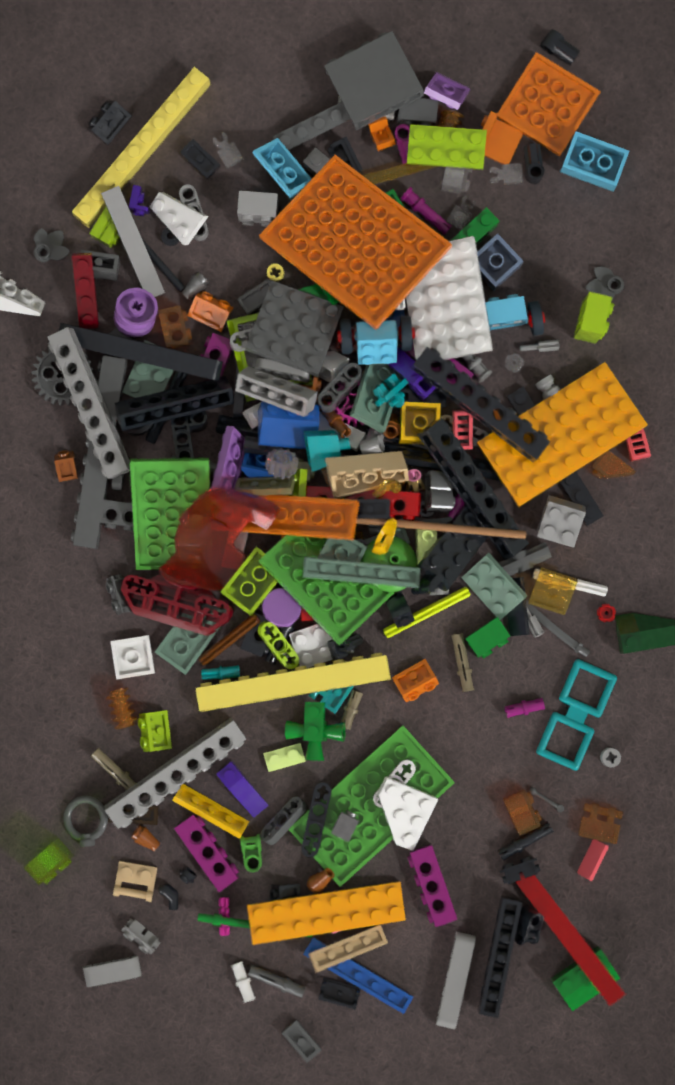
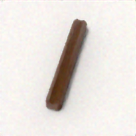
[198,614,260,665]

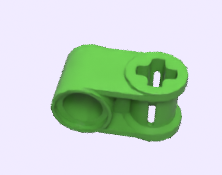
[240,834,262,872]

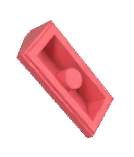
[577,839,609,881]

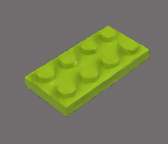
[407,124,487,170]

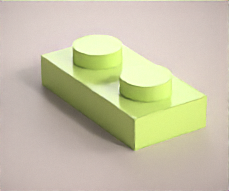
[263,743,306,772]

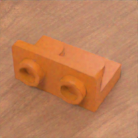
[187,291,234,332]
[392,659,439,702]

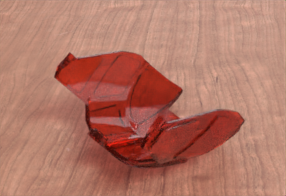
[159,486,280,591]

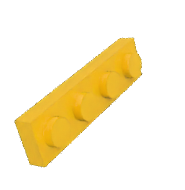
[172,784,249,839]

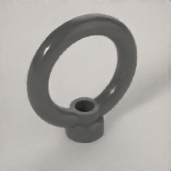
[63,795,108,847]

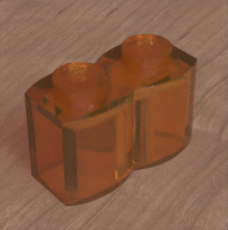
[503,789,542,835]

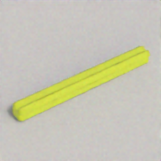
[383,587,470,638]

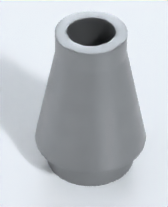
[182,272,209,300]

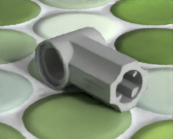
[360,427,385,455]

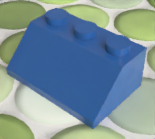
[258,401,320,449]

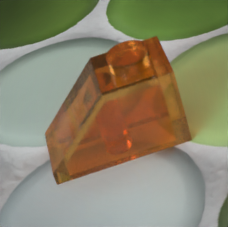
[590,450,636,480]

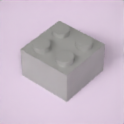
[237,191,279,227]
[537,495,586,548]

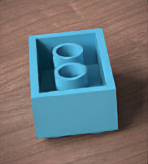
[560,131,629,191]

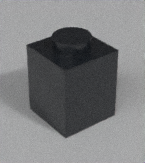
[386,593,415,628]

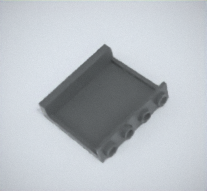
[324,31,424,130]

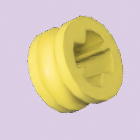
[267,264,284,282]

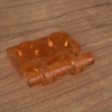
[578,803,623,844]

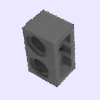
[100,500,134,531]

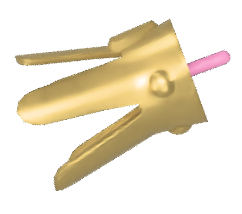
[405,469,425,493]

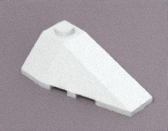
[0,271,45,316]

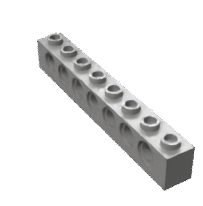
[48,327,131,479]
[104,717,246,829]

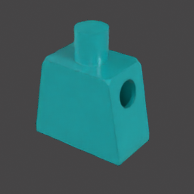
[303,430,350,472]

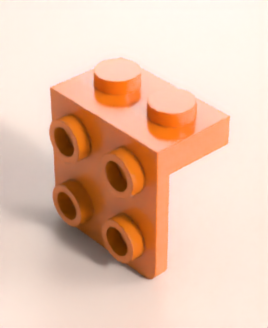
[481,111,523,165]

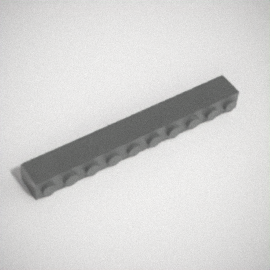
[71,356,127,549]

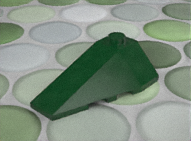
[615,613,675,654]

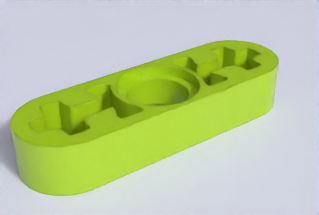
[258,621,299,669]

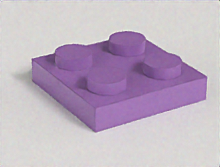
[424,72,470,110]

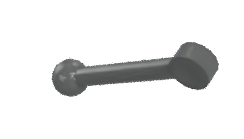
[529,787,564,812]

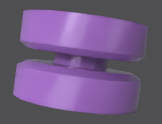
[113,288,158,338]

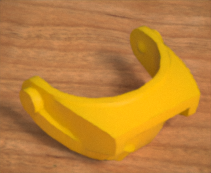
[372,518,397,555]

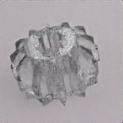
[265,447,298,480]

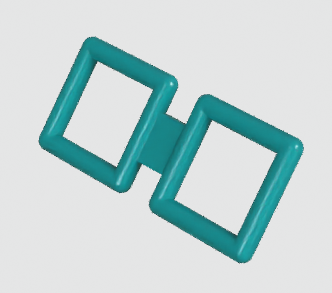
[536,659,617,771]

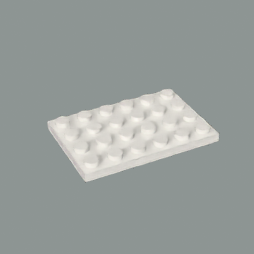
[406,236,493,360]

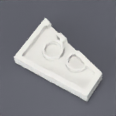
[149,192,208,245]

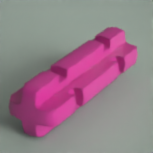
[219,897,230,936]

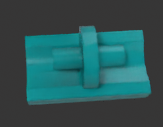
[373,373,409,408]

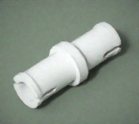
[231,961,255,1003]

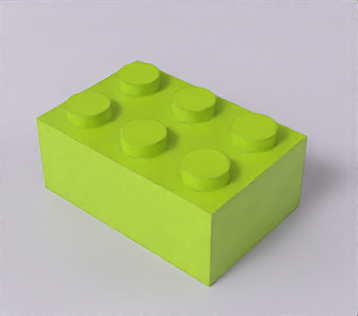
[574,292,614,344]
[221,546,278,616]

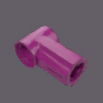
[394,124,410,165]

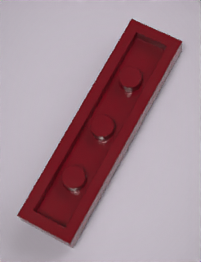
[72,252,99,329]

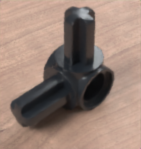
[327,634,363,661]

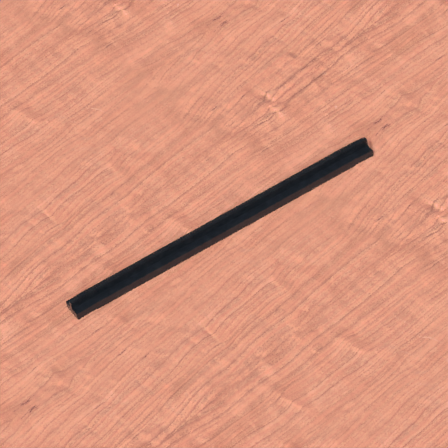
[216,414,501,481]

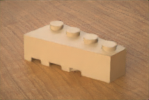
[325,451,409,499]

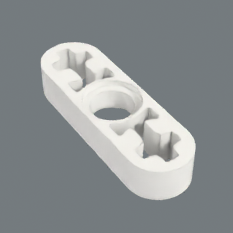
[373,759,415,808]

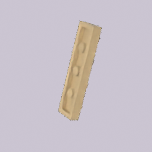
[309,925,388,973]

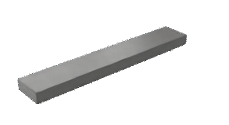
[101,186,165,297]

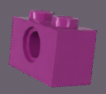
[200,333,232,377]

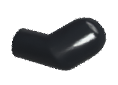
[158,884,178,910]

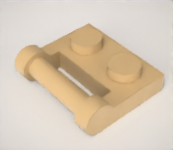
[113,861,158,902]

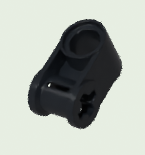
[515,906,544,945]

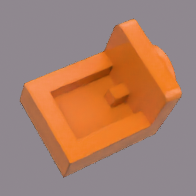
[368,116,396,151]

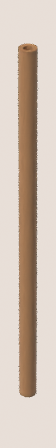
[356,519,526,539]

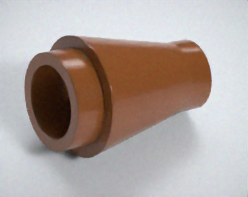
[383,414,401,439]
[131,825,160,852]
[307,868,334,893]

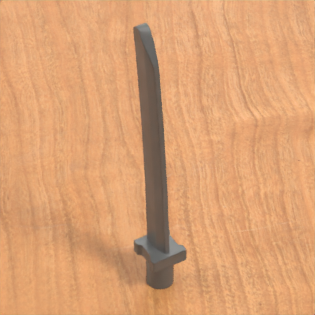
[526,600,590,657]

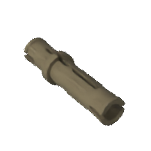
[451,633,474,692]
[90,747,136,790]

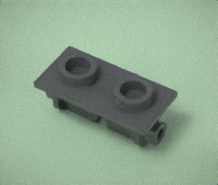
[106,574,132,615]

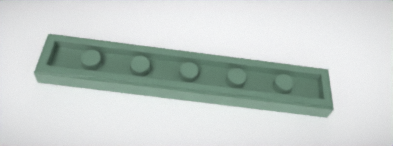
[303,557,420,588]

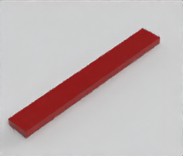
[516,872,626,1006]

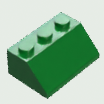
[551,946,620,1011]

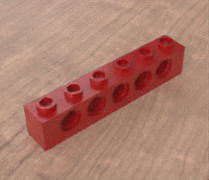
[306,486,421,520]

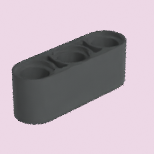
[318,363,362,413]

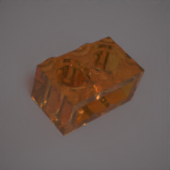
[158,305,192,349]

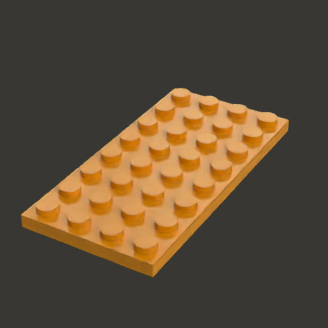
[477,362,648,507]

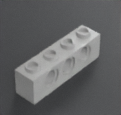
[235,366,318,417]

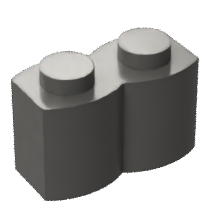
[424,470,456,513]

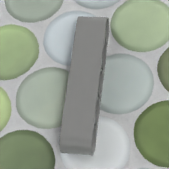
[436,932,476,1029]

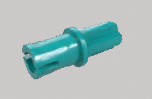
[201,665,240,680]

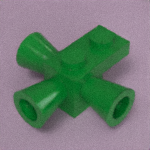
[285,702,346,761]

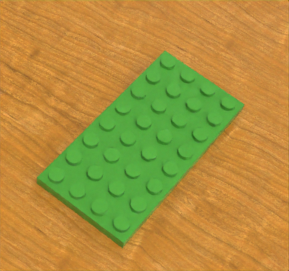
[289,725,455,887]

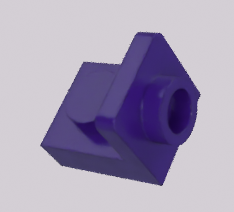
[129,185,149,216]

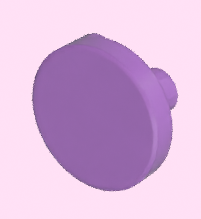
[262,588,301,627]

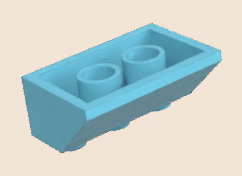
[252,138,312,201]

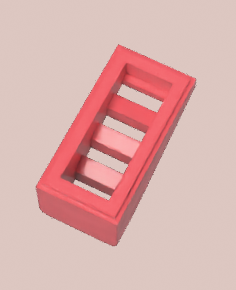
[452,410,473,450]
[626,429,651,461]

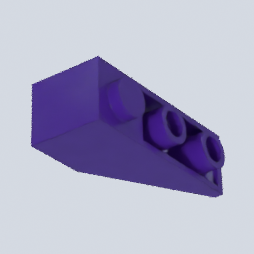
[388,347,436,401]

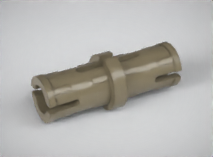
[340,690,363,730]

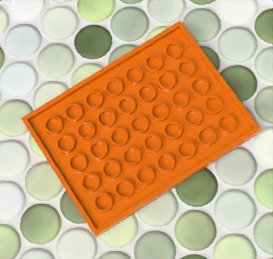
[259,155,452,330]

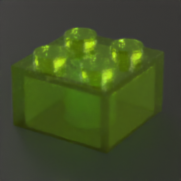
[24,838,74,885]

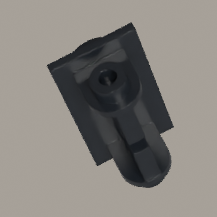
[499,856,541,885]

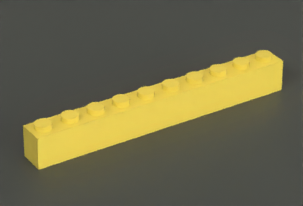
[72,67,210,228]
[196,653,391,712]

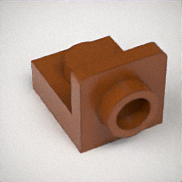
[54,450,78,482]

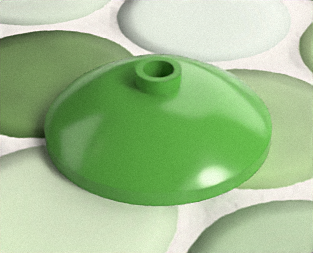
[362,536,418,592]

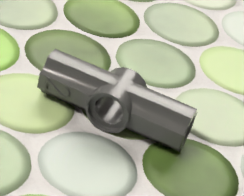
[499,542,552,576]

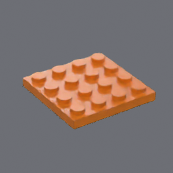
[497,52,601,156]

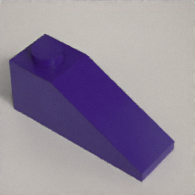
[216,761,269,818]

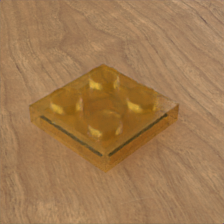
[528,567,578,615]

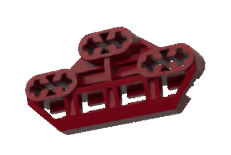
[121,567,233,636]

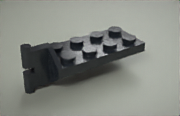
[411,505,488,595]

